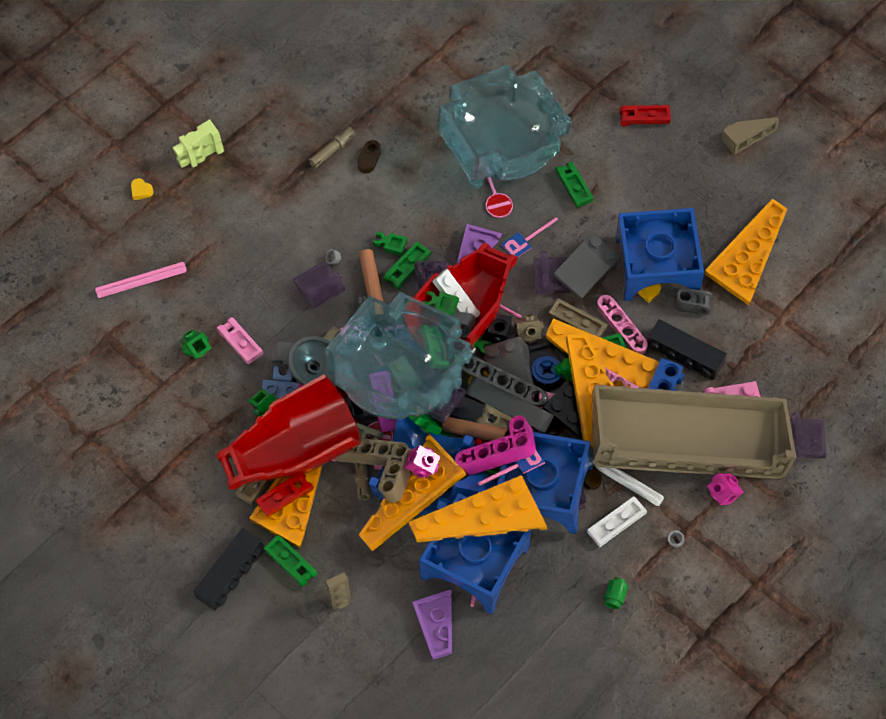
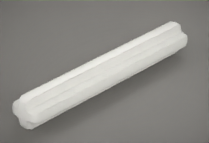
[596,466,664,506]

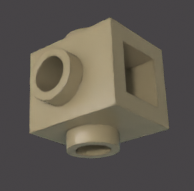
[514,314,544,343]

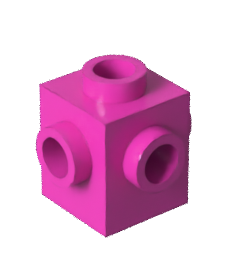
[405,445,440,478]
[707,473,744,505]

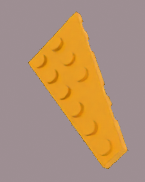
[704,199,787,305]
[545,319,659,389]
[566,334,614,448]
[359,434,466,551]
[249,465,323,549]
[409,475,547,542]

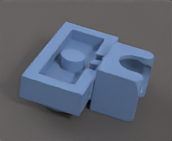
[262,366,298,399]

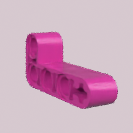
[455,415,536,476]

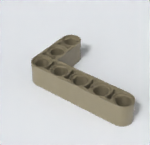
[333,439,411,503]

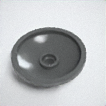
[288,336,343,385]

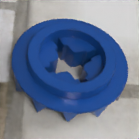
[532,356,561,385]

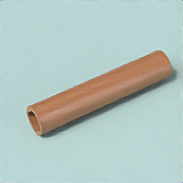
[359,249,386,320]
[442,417,510,441]

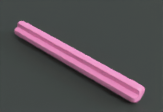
[95,262,186,298]

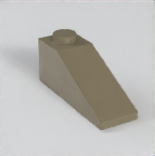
[721,117,779,155]

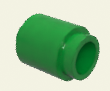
[604,577,629,610]

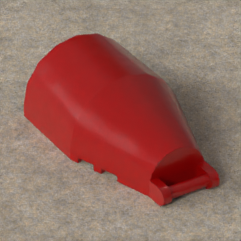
[403,243,518,360]
[216,374,361,490]

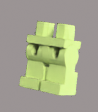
[173,120,224,168]

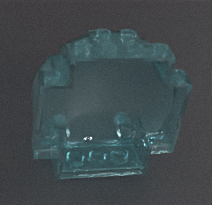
[437,65,571,188]
[326,292,472,419]

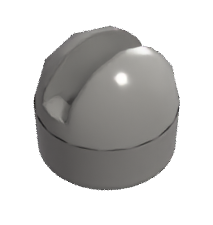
[326,249,342,265]
[668,530,685,548]

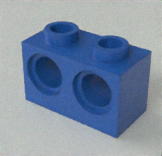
[648,358,685,391]

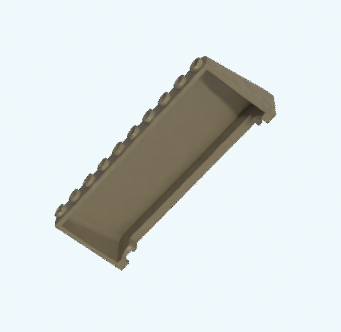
[592,385,796,479]

